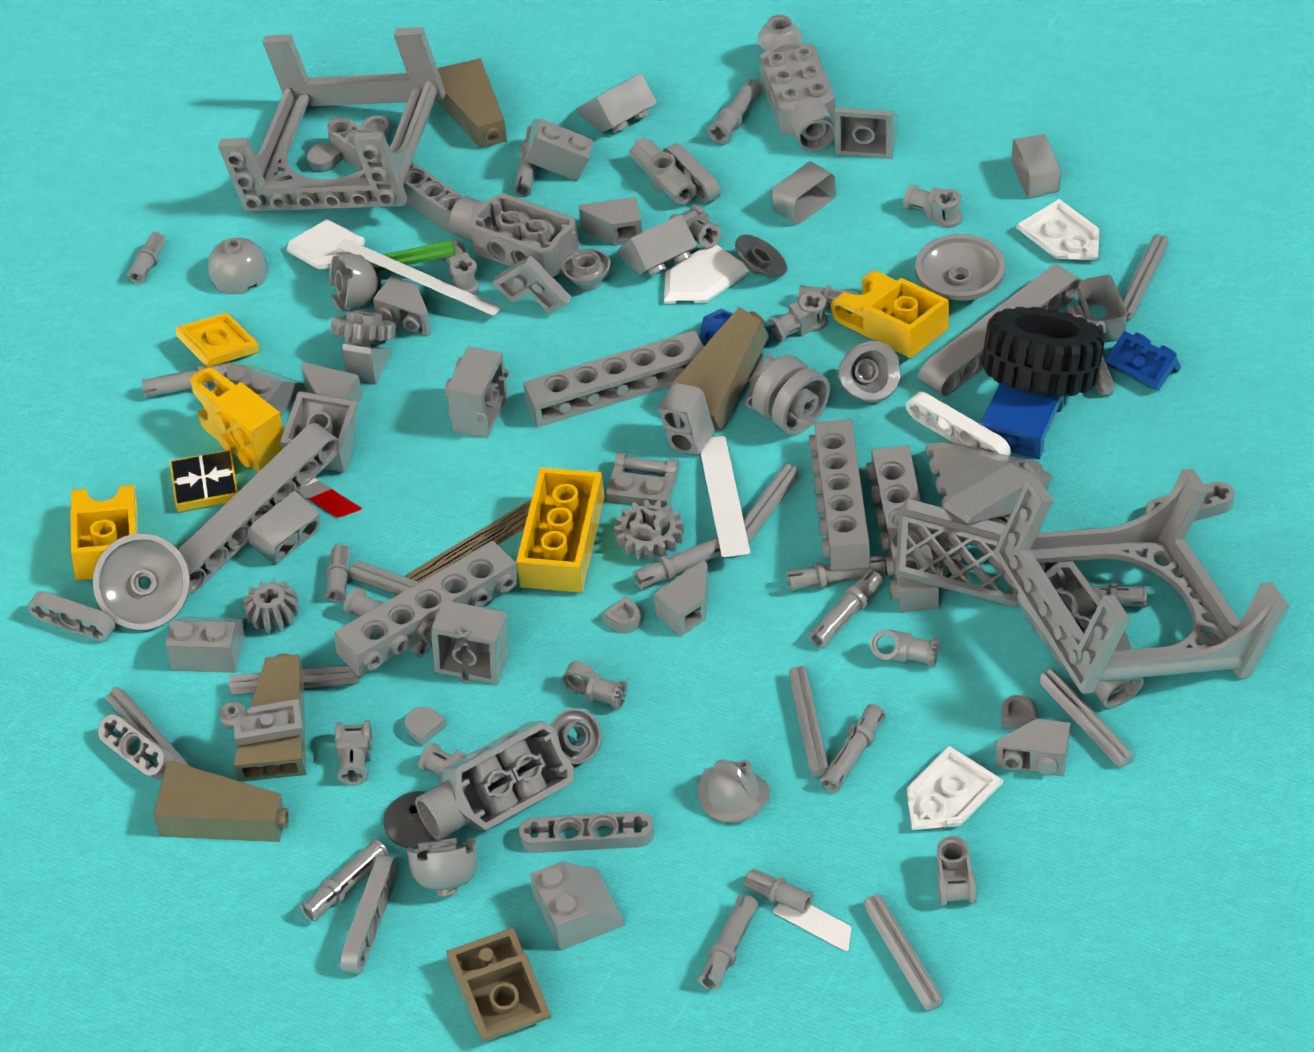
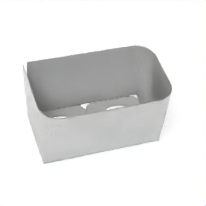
[1012,134,1061,199]
[771,161,836,224]
[1078,274,1127,343]
[658,383,715,455]
[249,489,320,565]

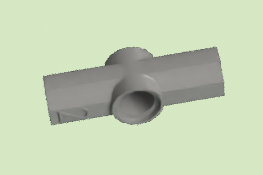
[630,137,697,206]

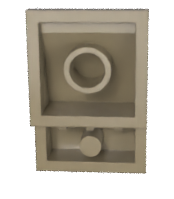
[446,927,551,1042]

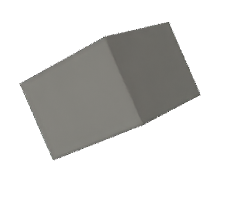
[342,344,391,385]

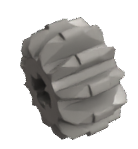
[243,578,299,634]

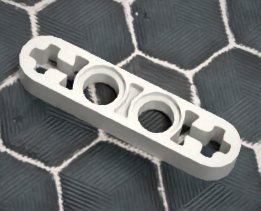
[906,392,1011,456]

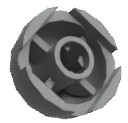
[208,237,268,294]
[329,252,381,311]
[407,838,477,896]

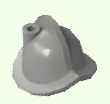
[837,341,900,403]
[698,759,770,823]

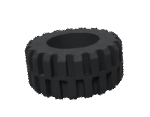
[981,307,1105,397]

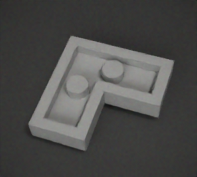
[492,255,571,314]

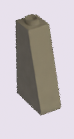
[437,58,507,148]
[669,307,769,431]
[234,653,306,781]
[153,761,289,842]

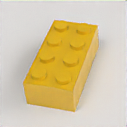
[516,467,605,593]

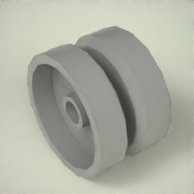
[752,355,830,435]

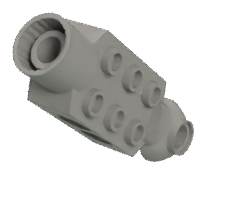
[757,14,835,151]
[449,193,611,290]
[1005,561,1144,708]
[415,708,601,840]

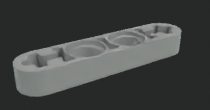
[519,812,654,853]
[340,855,398,974]

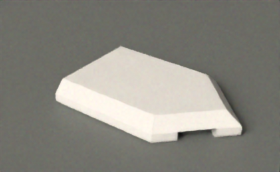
[1016,199,1100,260]
[286,219,365,269]
[664,245,749,304]
[907,746,1003,830]

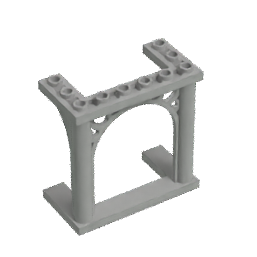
[218,27,446,212]
[994,469,1289,694]

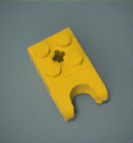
[831,270,949,359]
[190,368,284,472]
[70,484,138,580]

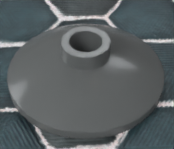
[735,234,787,278]
[383,791,436,849]

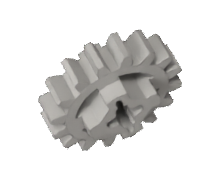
[330,310,396,346]
[614,499,684,561]

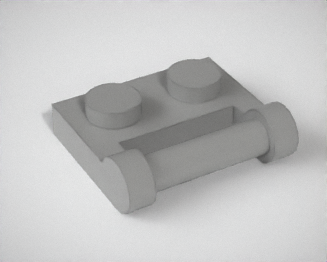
[606,452,679,508]

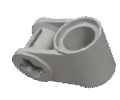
[936,836,976,906]

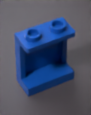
[981,383,1064,459]

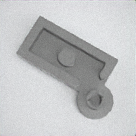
[219,699,304,746]

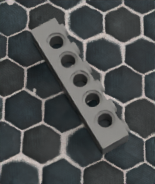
[523,330,704,428]
[809,419,870,571]
[866,445,939,613]
[334,541,517,677]

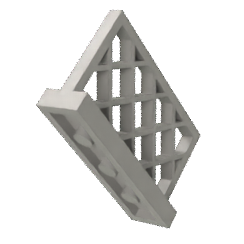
[894,498,1019,607]

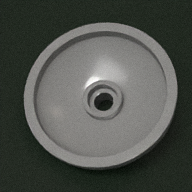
[915,234,1005,301]
[93,533,190,630]

